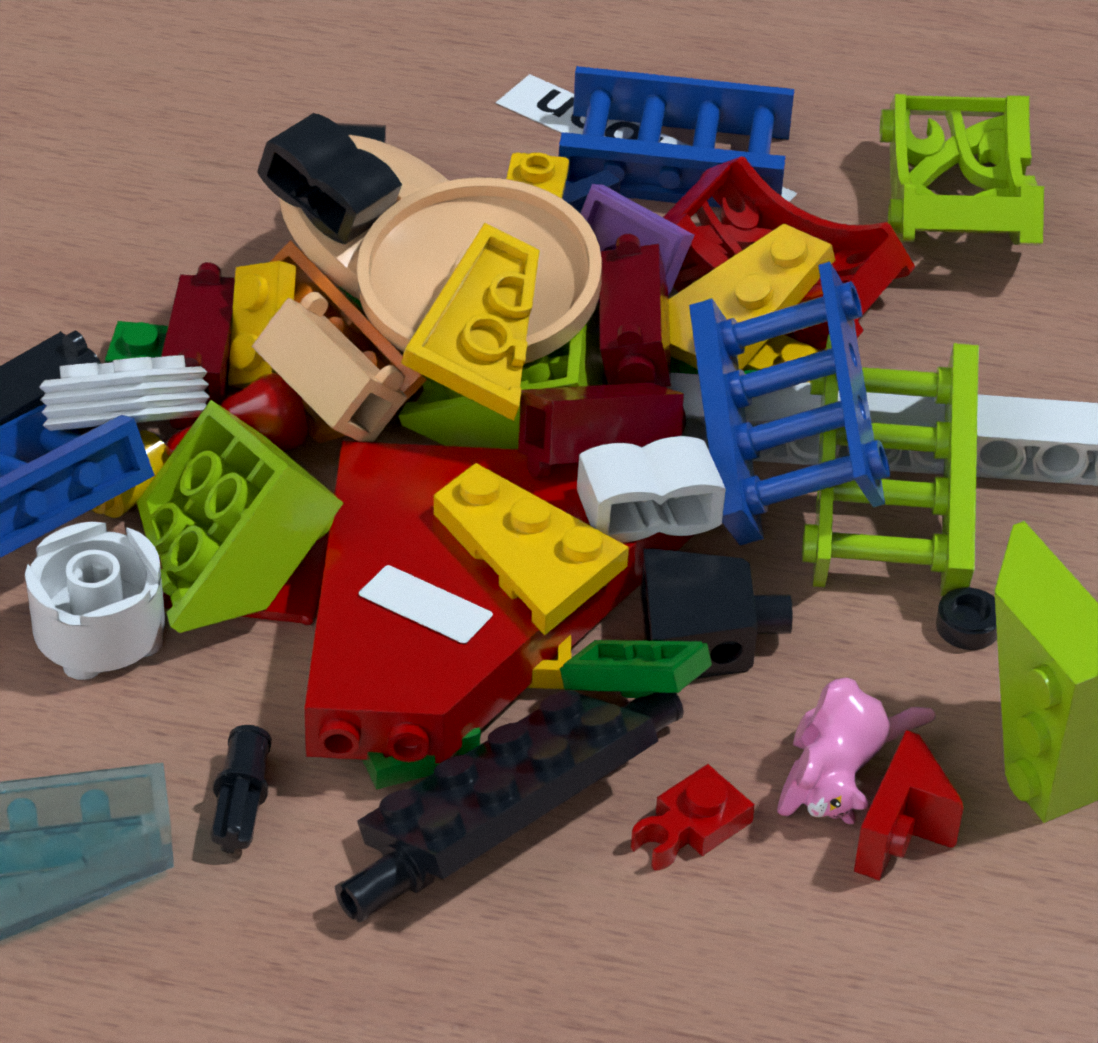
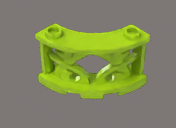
[879,94,1044,246]

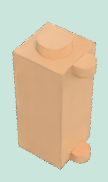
[251,292,407,442]

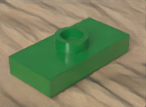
[560,640,712,698]

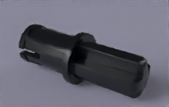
[210,725,272,853]

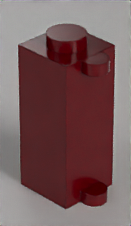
[600,234,672,387]
[161,262,235,405]
[518,383,686,477]

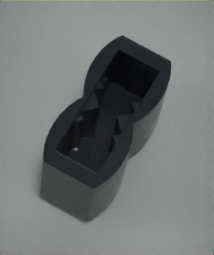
[257,113,402,244]

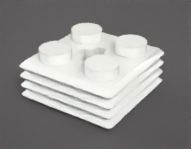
[39,355,210,431]

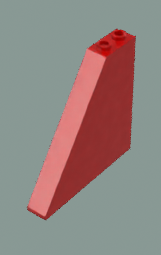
[304,441,695,763]

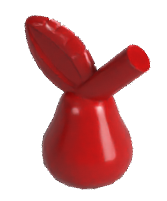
[165,372,308,457]

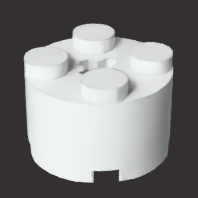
[25,522,165,680]

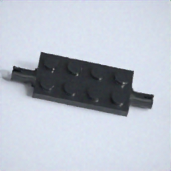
[335,690,684,923]

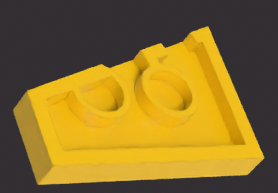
[401,223,540,421]
[669,224,835,369]
[434,463,629,635]

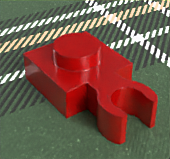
[631,764,755,871]

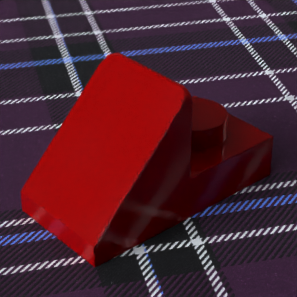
[854,730,964,881]

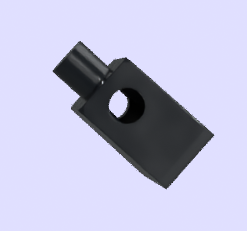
[640,549,793,679]

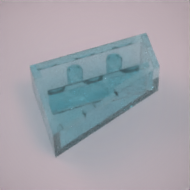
[0,762,174,941]

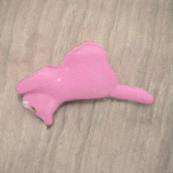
[777,678,936,825]

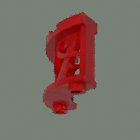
[663,156,915,349]

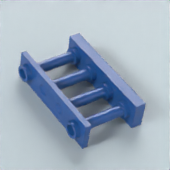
[558,66,794,208]
[689,261,890,546]
[0,404,155,558]

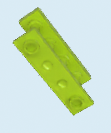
[802,334,979,596]

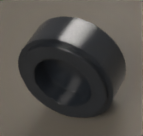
[936,587,997,650]

